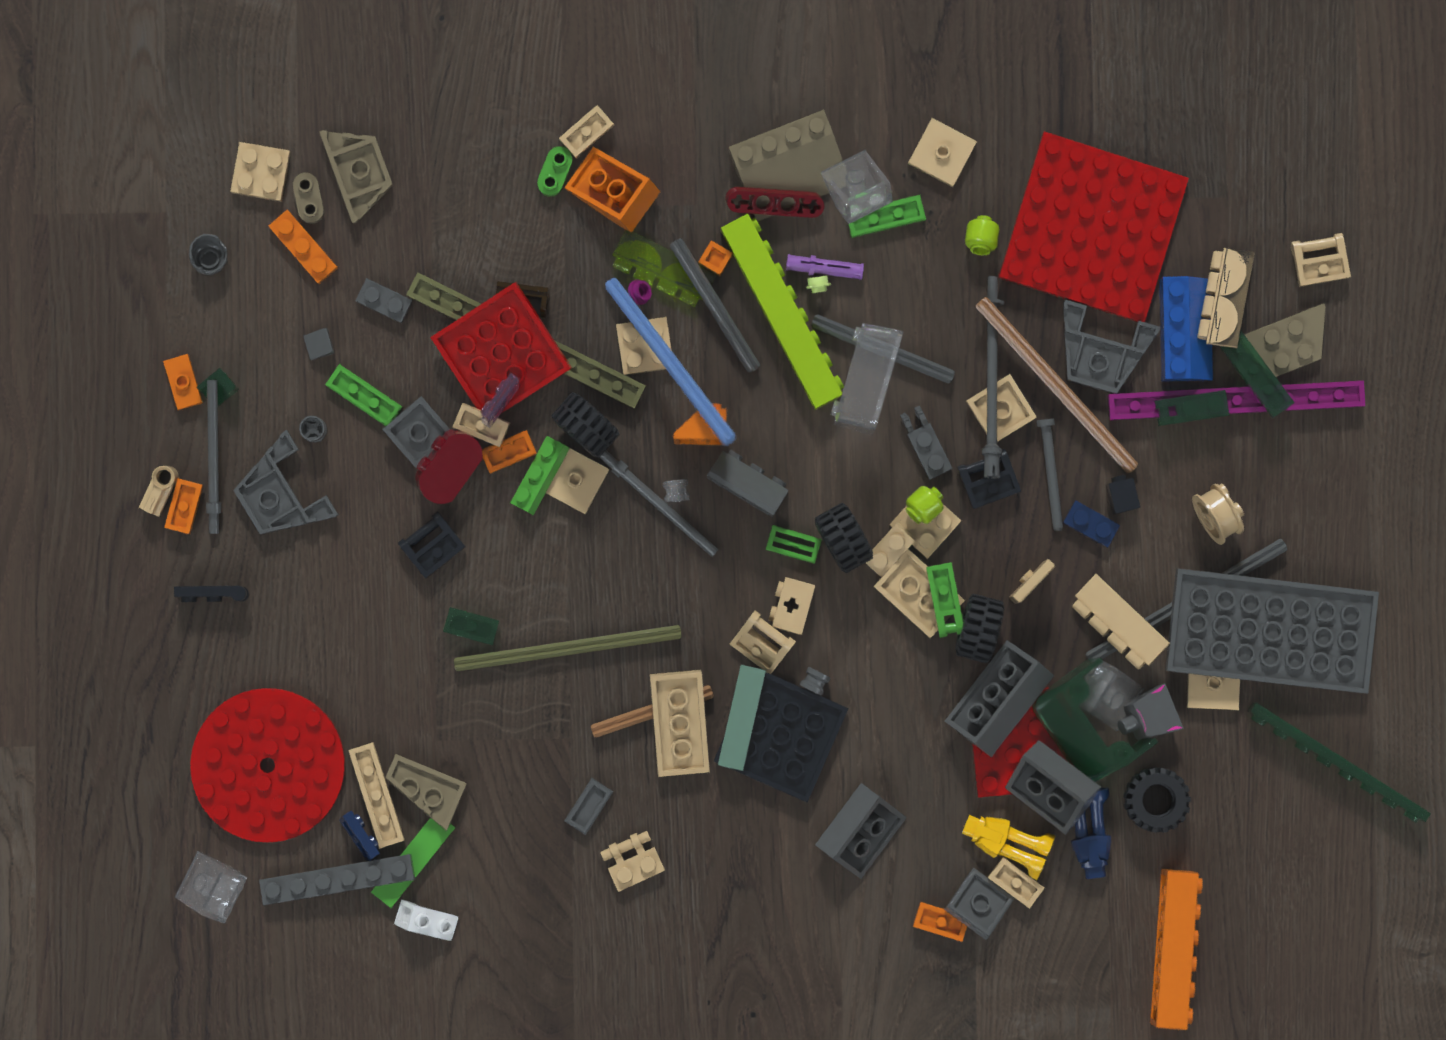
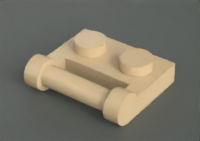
[1291,233,1351,287]
[730,610,796,674]

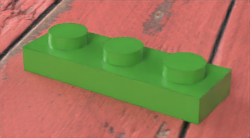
[510,436,570,515]

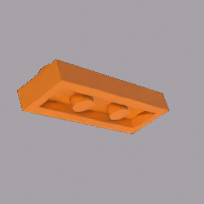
[268,210,338,284]

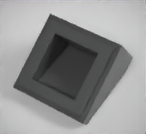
[303,328,335,360]

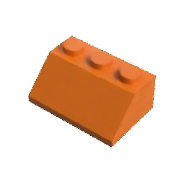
[674,404,726,445]

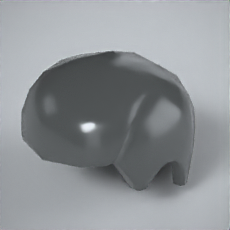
[189,234,228,275]

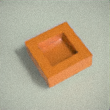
[698,240,733,276]

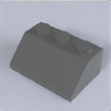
[707,450,789,518]
[1005,740,1100,835]
[815,783,907,879]

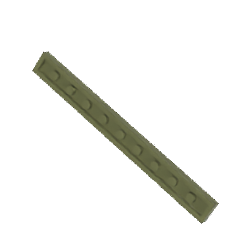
[406,272,646,409]

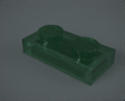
[443,607,500,645]

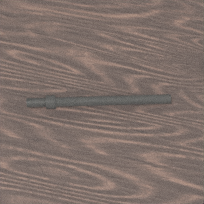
[206,380,222,534]
[600,450,719,557]

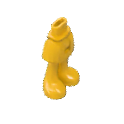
[962,815,1056,880]

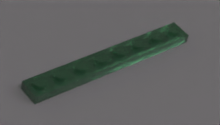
[1247,703,1431,823]

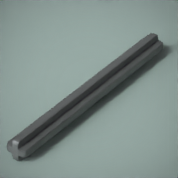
[670,238,760,373]
[811,315,955,383]

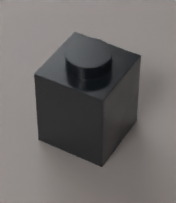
[1106,475,1141,515]

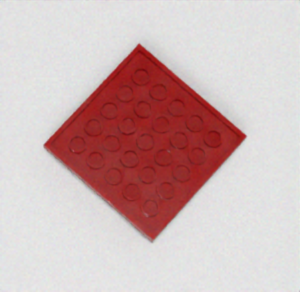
[998,131,1189,322]

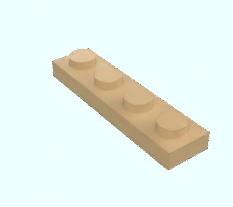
[348,742,405,848]

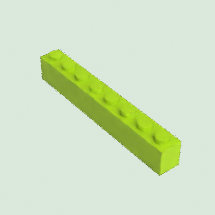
[721,214,844,410]

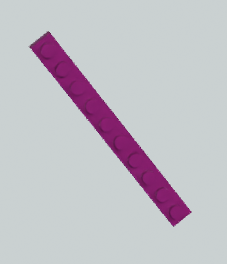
[1108,381,1365,420]

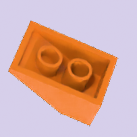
[564,147,660,233]

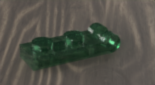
[1154,390,1229,426]

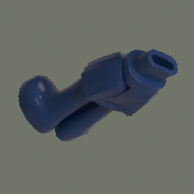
[1071,787,1111,879]

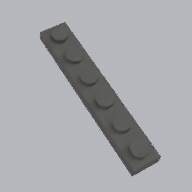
[259,854,415,905]

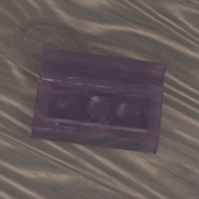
[480,373,520,428]

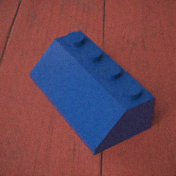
[1159,276,1213,382]

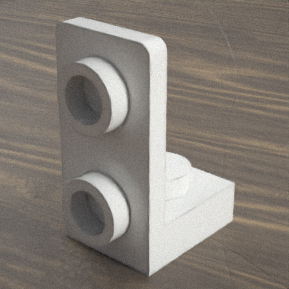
[394,899,458,941]

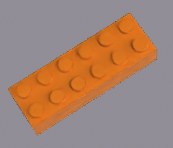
[1150,869,1202,1030]

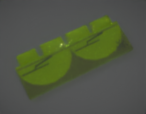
[613,230,717,308]

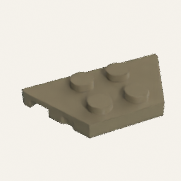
[319,130,393,224]
[1238,303,1326,379]

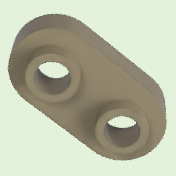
[293,173,324,224]

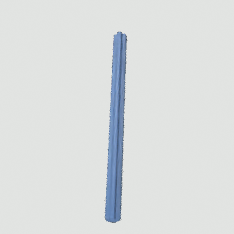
[605,278,735,445]

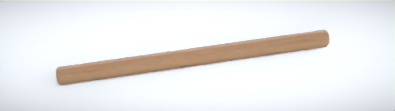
[976,297,1138,473]

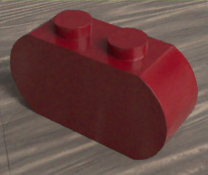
[416,429,483,504]

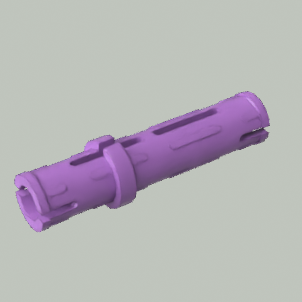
[786,254,864,280]

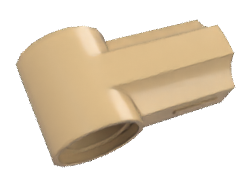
[139,466,179,517]

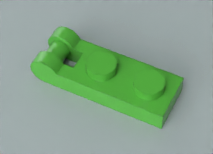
[926,562,963,638]

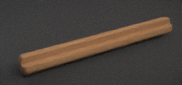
[591,685,713,738]

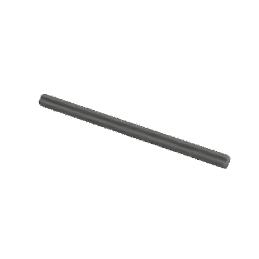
[1086,539,1287,664]

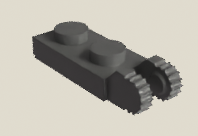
[900,406,953,480]

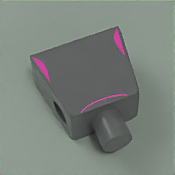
[1118,683,1184,740]

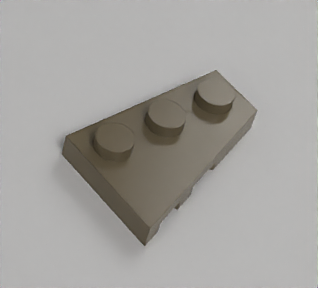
[385,754,467,832]

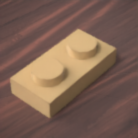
[559,105,614,158]
[453,403,510,447]
[866,522,916,578]
[987,857,1044,909]

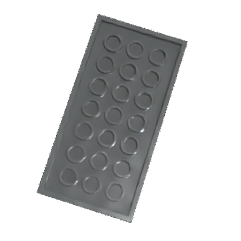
[1165,569,1379,694]

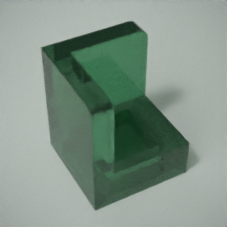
[196,368,239,407]

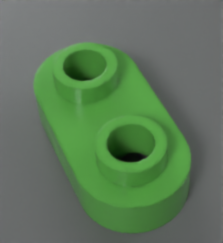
[537,146,573,197]

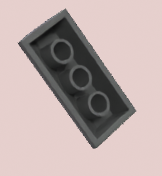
[945,640,1054,757]

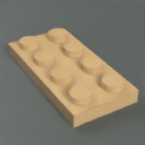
[650,670,710,777]

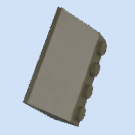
[729,110,851,222]

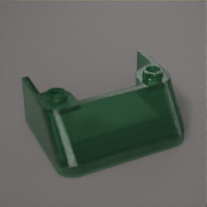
[1033,657,1158,782]

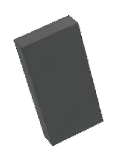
[564,778,614,835]

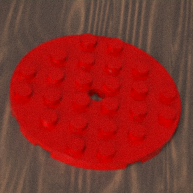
[190,688,345,842]

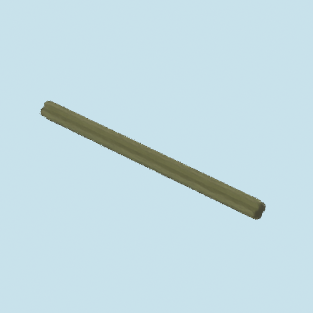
[454,625,682,671]

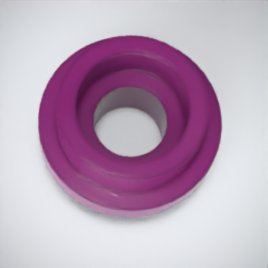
[628,280,652,305]

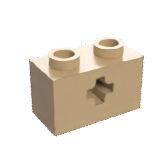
[768,577,815,635]

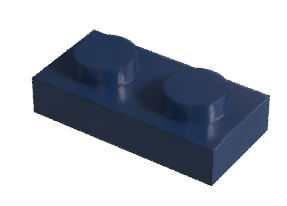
[1063,500,1120,548]
[339,811,380,861]

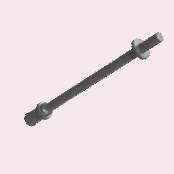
[982,276,1004,479]

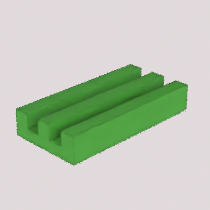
[766,525,822,564]

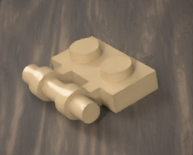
[600,831,665,892]

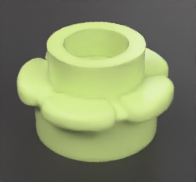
[806,276,831,293]

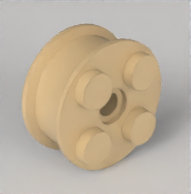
[1192,484,1244,545]

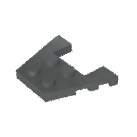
[1063,300,1161,394]
[233,430,339,534]

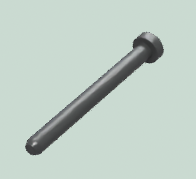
[1036,418,1063,531]

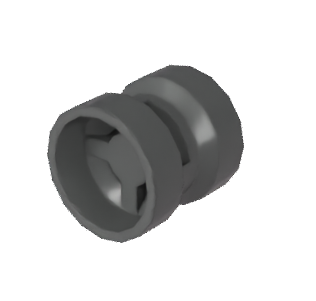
[299,415,327,443]

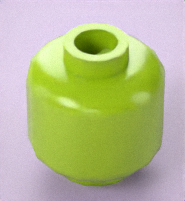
[965,215,1000,255]
[905,486,944,524]

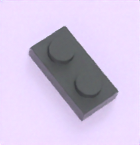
[355,278,413,324]

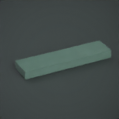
[718,665,766,771]

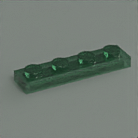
[1219,330,1295,419]

